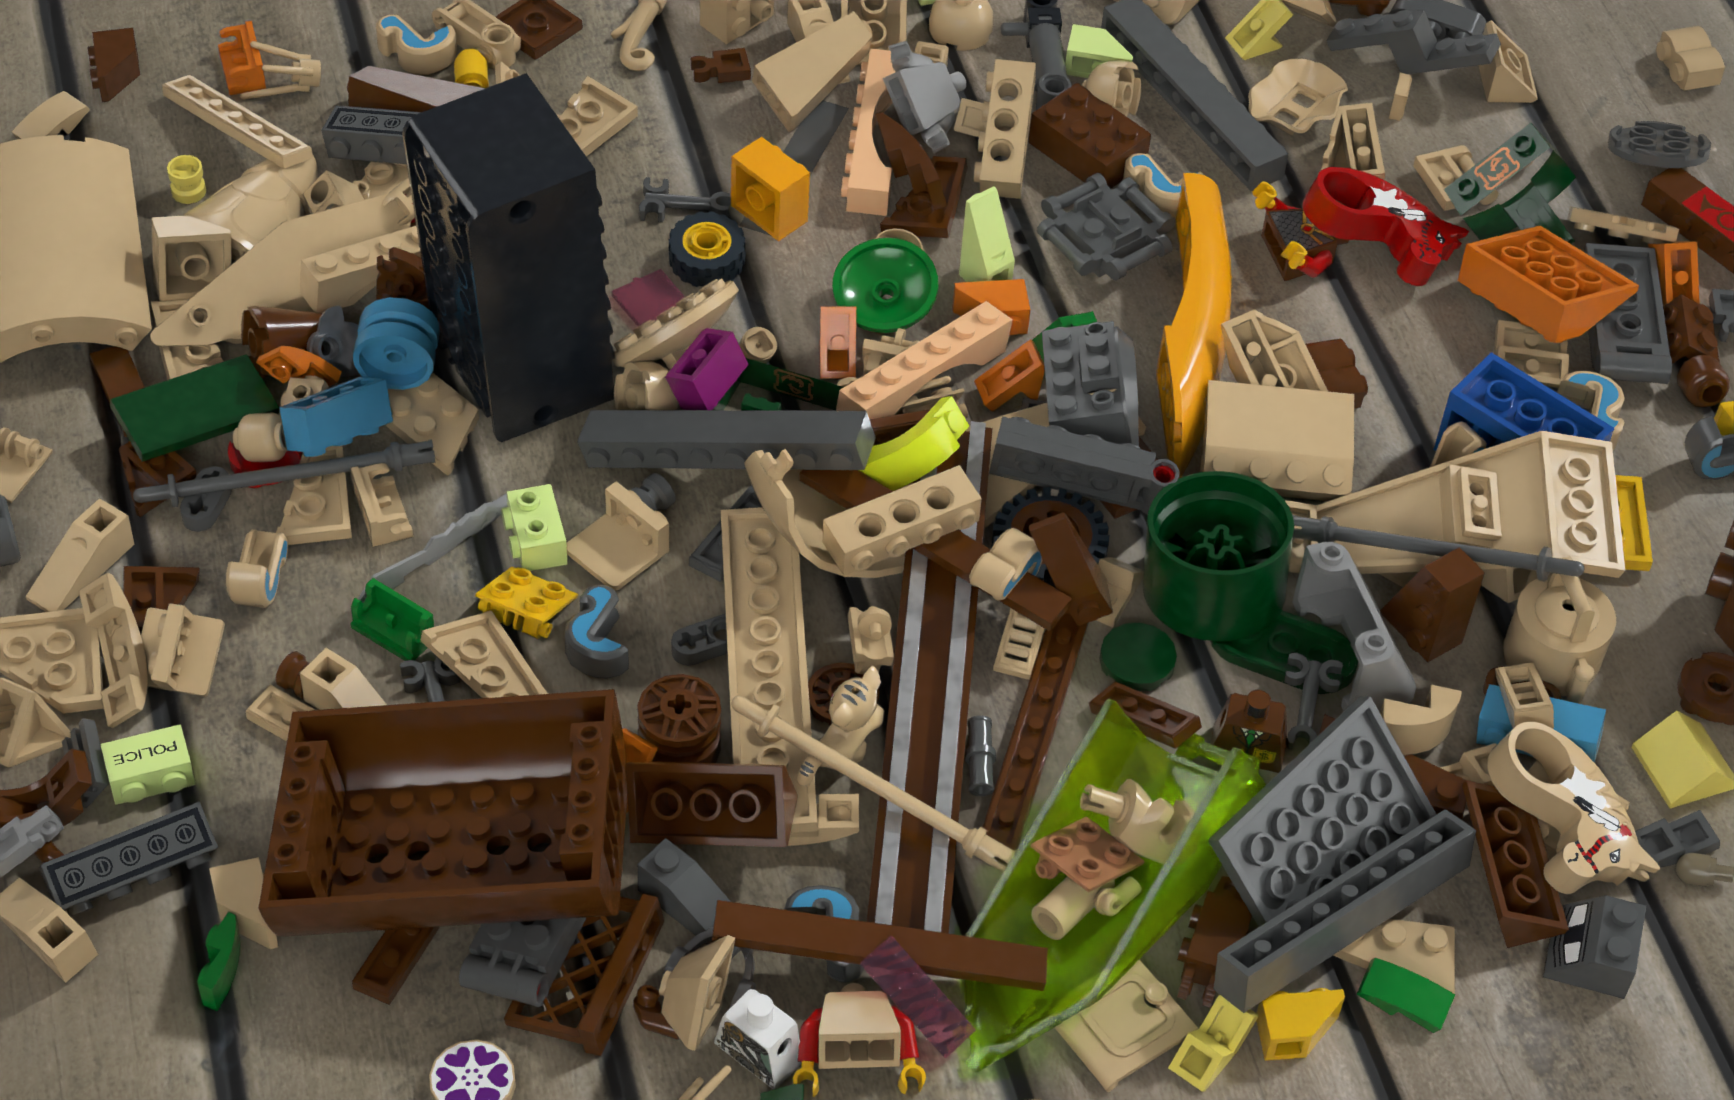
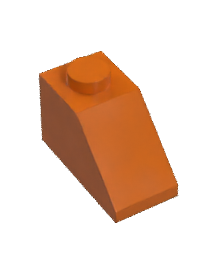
[1648,241,1700,306]
[952,279,1031,335]

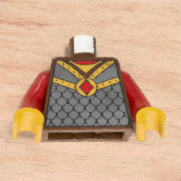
[1252,181,1349,281]

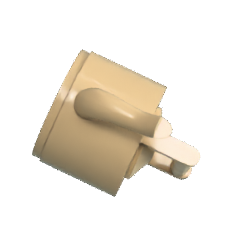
[1503,557,1616,704]

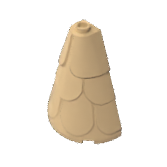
[183,153,318,261]

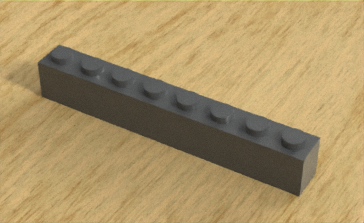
[1101,0,1288,191]
[577,410,876,470]
[1214,809,1476,1013]

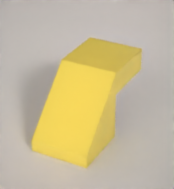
[1168,994,1259,1092]

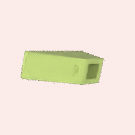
[959,186,1015,282]

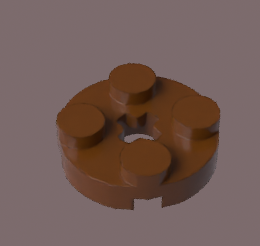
[1677,652,1734,725]

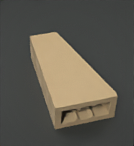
[752,11,873,132]

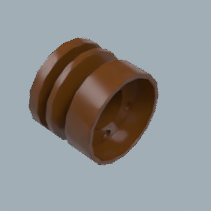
[637,674,721,763]

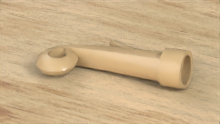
[611,0,667,71]

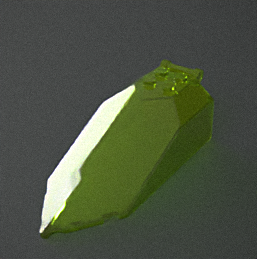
[965,699,1267,1072]

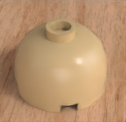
[929,0,994,51]
[1082,60,1141,117]
[614,361,679,410]

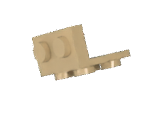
[567,481,669,591]

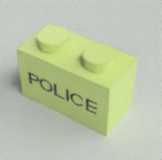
[100,724,196,805]

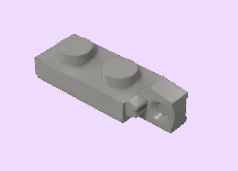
[0,805,64,878]

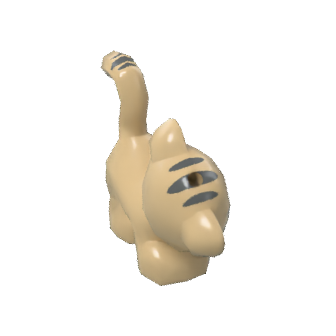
[796,665,884,786]

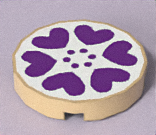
[429,1040,516,1100]

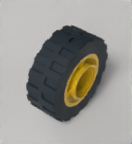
[669,211,745,287]

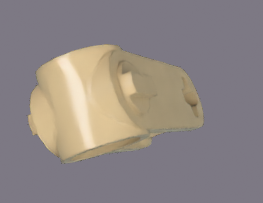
[432,0,521,69]

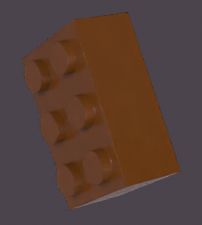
[1028,82,1151,189]

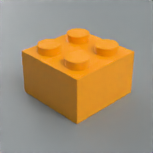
[731,136,810,242]

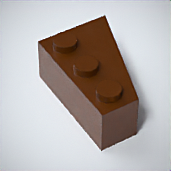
[1380,547,1485,662]

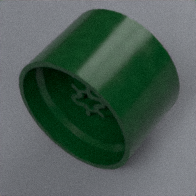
[1143,471,1294,641]

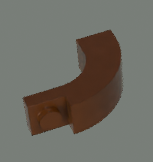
[0,748,92,828]

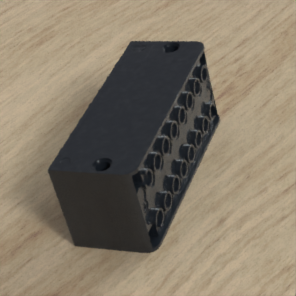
[402,73,615,442]

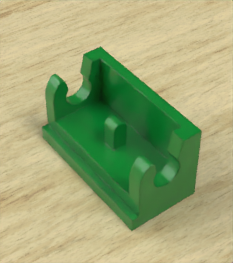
[350,578,434,661]

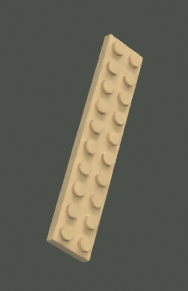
[721,507,818,833]

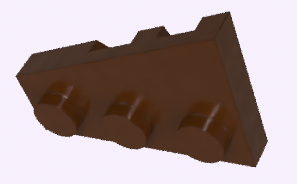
[880,156,968,238]

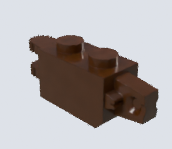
[1177,876,1252,1008]

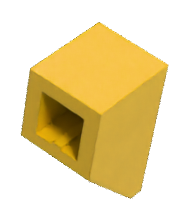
[1256,988,1345,1061]

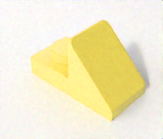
[1225,0,1293,60]

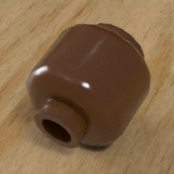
[1677,355,1730,408]

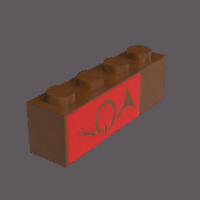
[1641,168,1734,274]

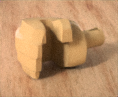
[1080,779,1199,866]

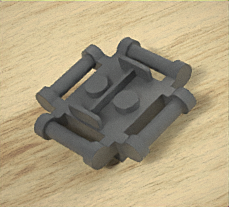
[1037,173,1176,281]

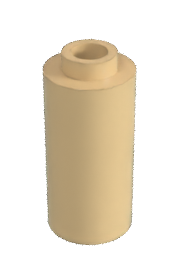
[1032,876,1115,940]

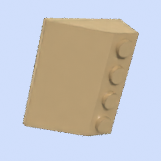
[1200,380,1354,501]

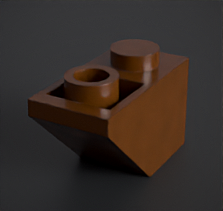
[88,28,140,102]

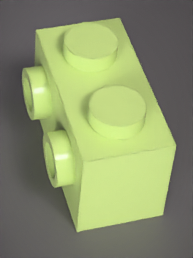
[501,484,567,571]

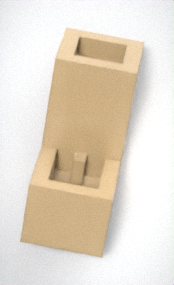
[1380,685,1462,755]

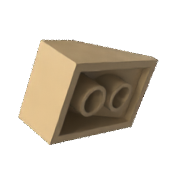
[841,0,907,65]

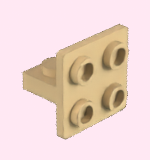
[141,603,225,697]

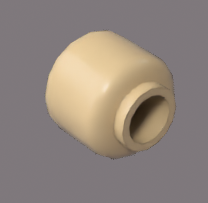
[233,413,288,462]

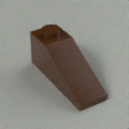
[1029,512,1113,626]

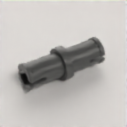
[965,715,996,796]

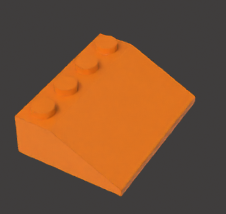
[1458,226,1639,343]

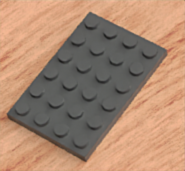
[1208,696,1437,927]

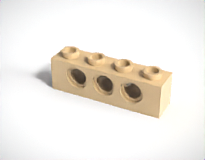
[974,59,1036,199]
[822,465,982,576]

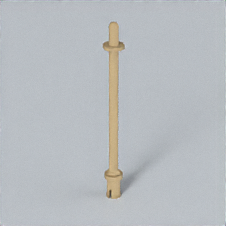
[731,696,1018,875]

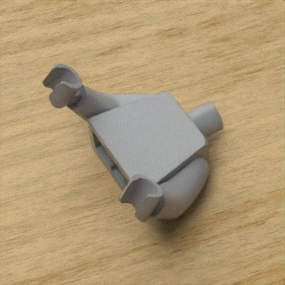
[883,41,966,154]

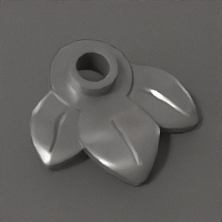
[307,306,359,377]

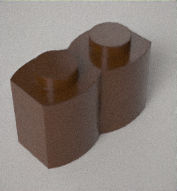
[1305,339,1368,409]

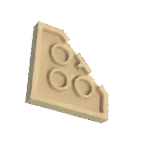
[0,608,104,714]

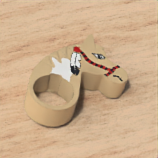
[1487,722,1660,894]

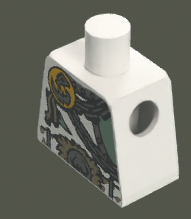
[714,989,801,1090]

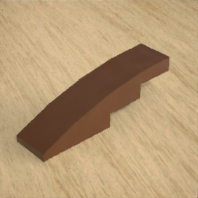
[876,112,947,210]

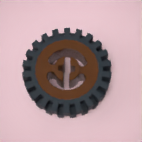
[991,487,1110,588]

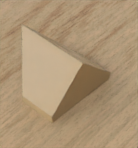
[0,678,71,767]

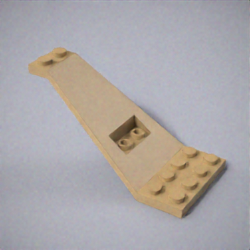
[1285,431,1625,578]

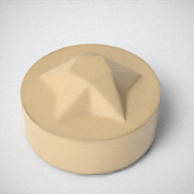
[739,327,777,363]

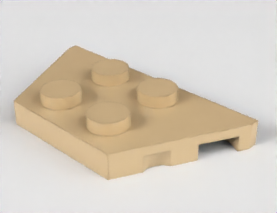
[385,373,479,476]

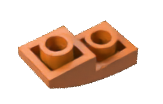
[256,345,342,386]

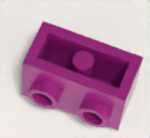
[665,328,748,410]

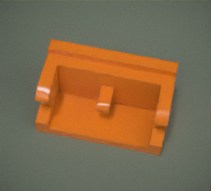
[218,21,266,95]

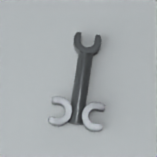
[639,177,730,223]
[1284,653,1343,750]
[400,657,459,702]

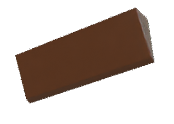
[626,762,798,847]
[1462,780,1569,948]

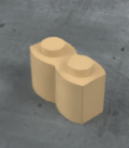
[1656,26,1725,91]

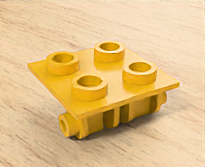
[475,566,578,639]

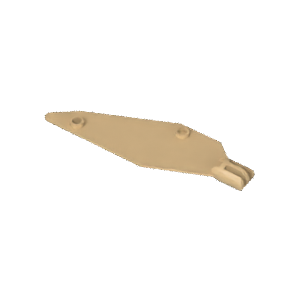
[150,176,415,346]

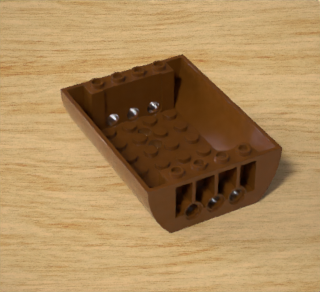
[258,689,628,937]

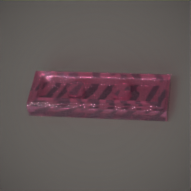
[859,935,976,1058]

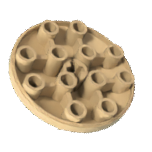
[612,278,739,371]

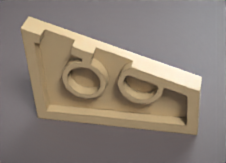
[1567,206,1679,244]
[276,446,352,545]

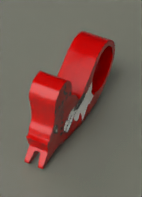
[1302,167,1469,286]

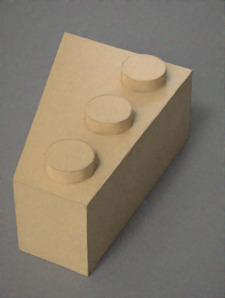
[1318,103,1385,206]

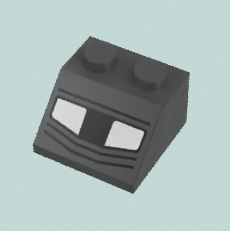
[1543,895,1646,999]

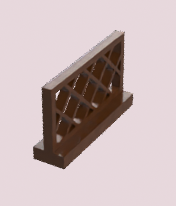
[504,894,664,1056]

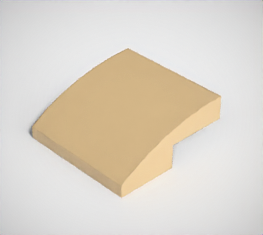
[1494,320,1569,388]

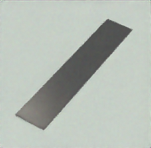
[739,100,849,236]

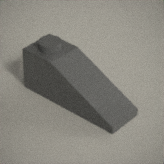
[637,838,741,959]

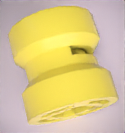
[167,155,206,204]

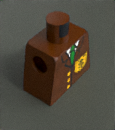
[1207,690,1287,773]

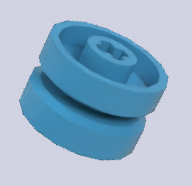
[353,297,440,390]

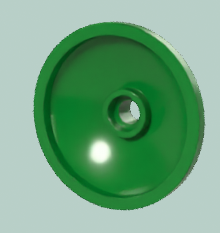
[832,238,939,333]

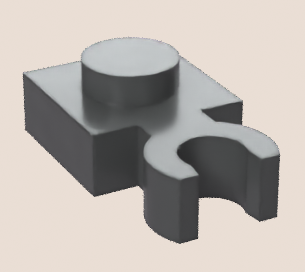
[1709,289,1734,342]

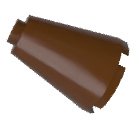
[241,306,324,378]

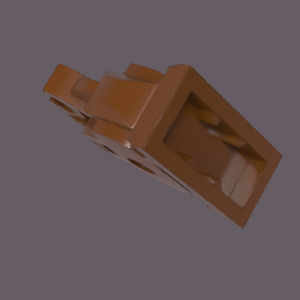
[376,247,429,309]

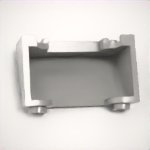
[1292,542,1416,712]

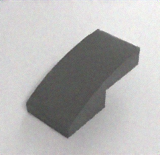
[1635,810,1720,868]

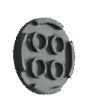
[1608,121,1711,168]

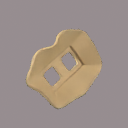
[1248,58,1348,135]

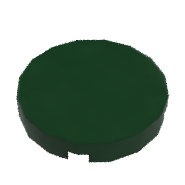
[1099,622,1177,691]

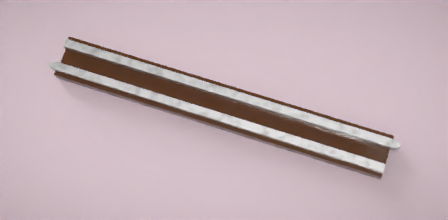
[867,421,993,933]

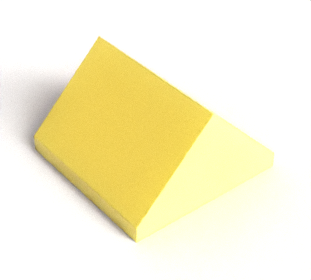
[1631,710,1734,808]

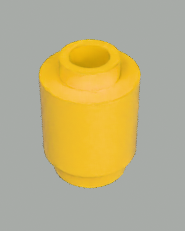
[454,49,489,88]

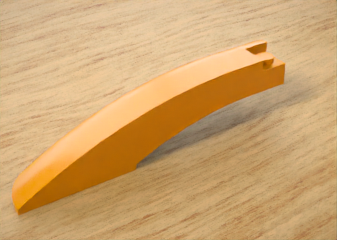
[1156,173,1232,479]

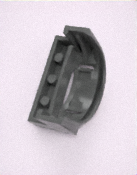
[1042,321,1139,447]

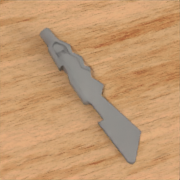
[358,493,507,603]

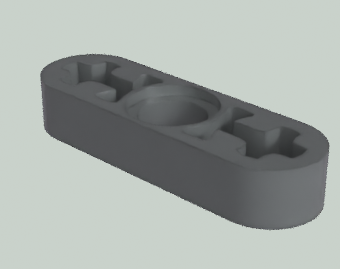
[671,613,728,666]

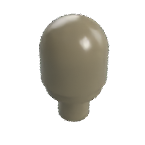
[1675,853,1734,887]

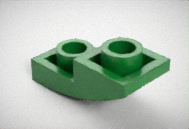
[197,912,240,1011]
[1357,958,1455,1033]

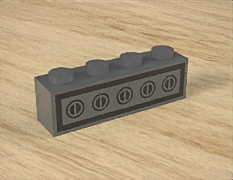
[321,105,421,164]
[39,801,218,917]

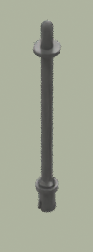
[133,439,436,507]
[1292,514,1585,582]

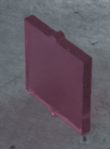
[611,269,685,326]

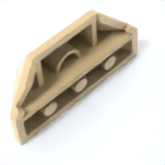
[1221,310,1328,391]

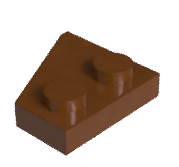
[119,441,197,517]
[123,566,200,634]

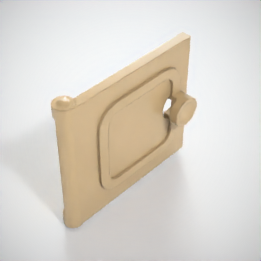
[1043,954,1199,1092]

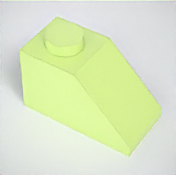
[1065,24,1133,78]

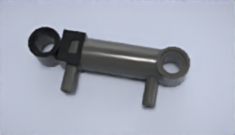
[1001,0,1072,110]

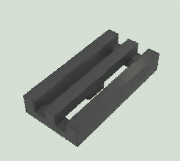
[62,718,108,808]

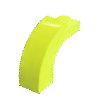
[858,396,969,491]

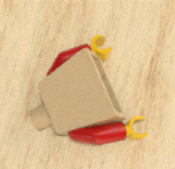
[793,983,926,1097]

